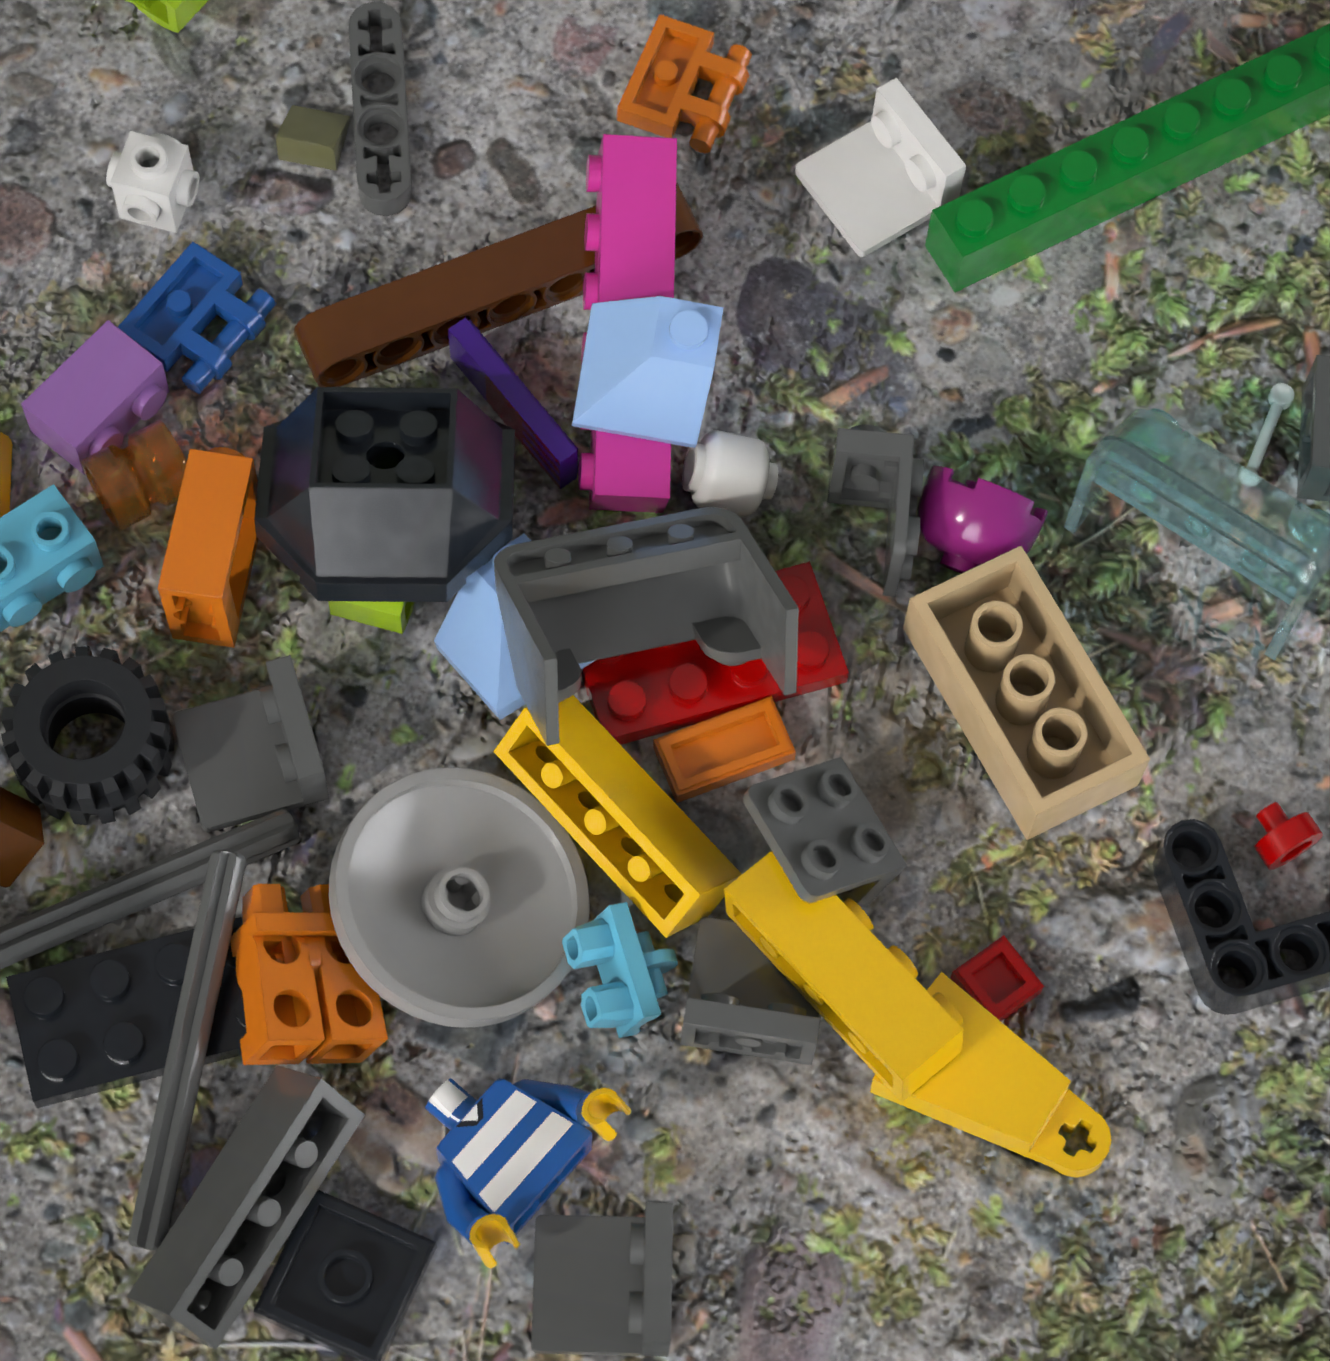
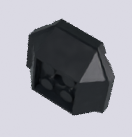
[254,387,515,602]

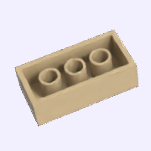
[903,546,1150,840]

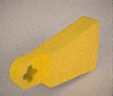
[870,972,1111,1177]

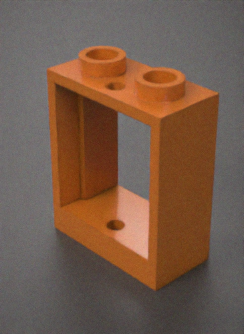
[157,447,259,648]

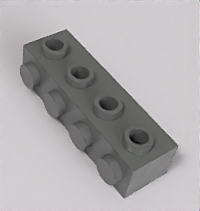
[127,1065,365,1350]

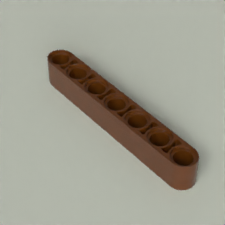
[293,183,703,387]

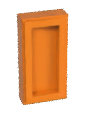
[653,696,796,803]

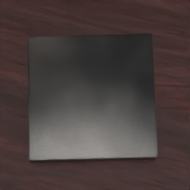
[253,1190,437,1361]

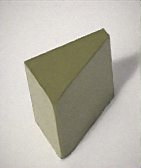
[276,105,351,171]

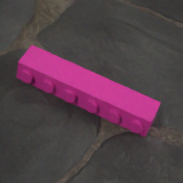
[578,134,677,513]

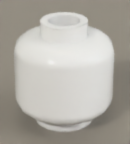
[682,430,778,517]

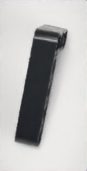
[1152,819,1330,1015]

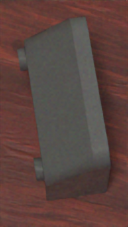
[494,507,799,746]

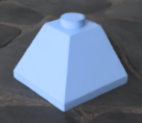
[572,296,724,448]
[434,533,596,720]

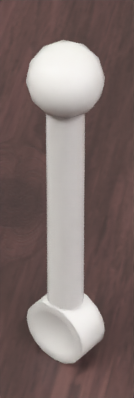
[1236,383,1295,492]

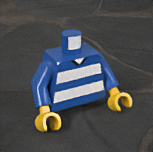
[425,1078,631,1268]

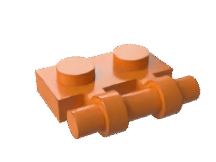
[617,14,752,153]

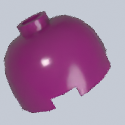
[918,465,1048,574]

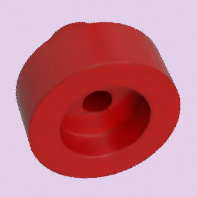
[1254,802,1323,870]

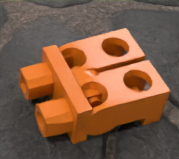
[230,884,388,1065]

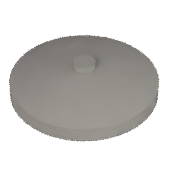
[329,767,590,1028]

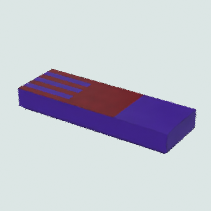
[448,317,578,489]

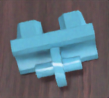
[562,902,679,1038]

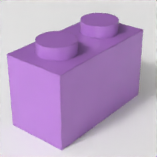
[21,320,169,475]

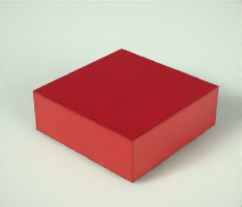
[950,935,1044,1021]

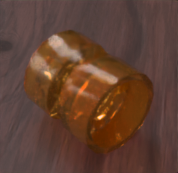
[81,419,187,532]

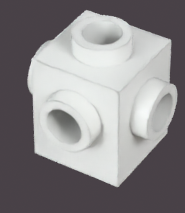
[106,131,199,233]

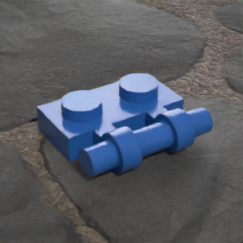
[118,241,276,394]

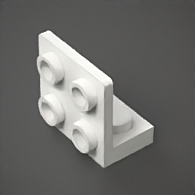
[795,78,966,257]

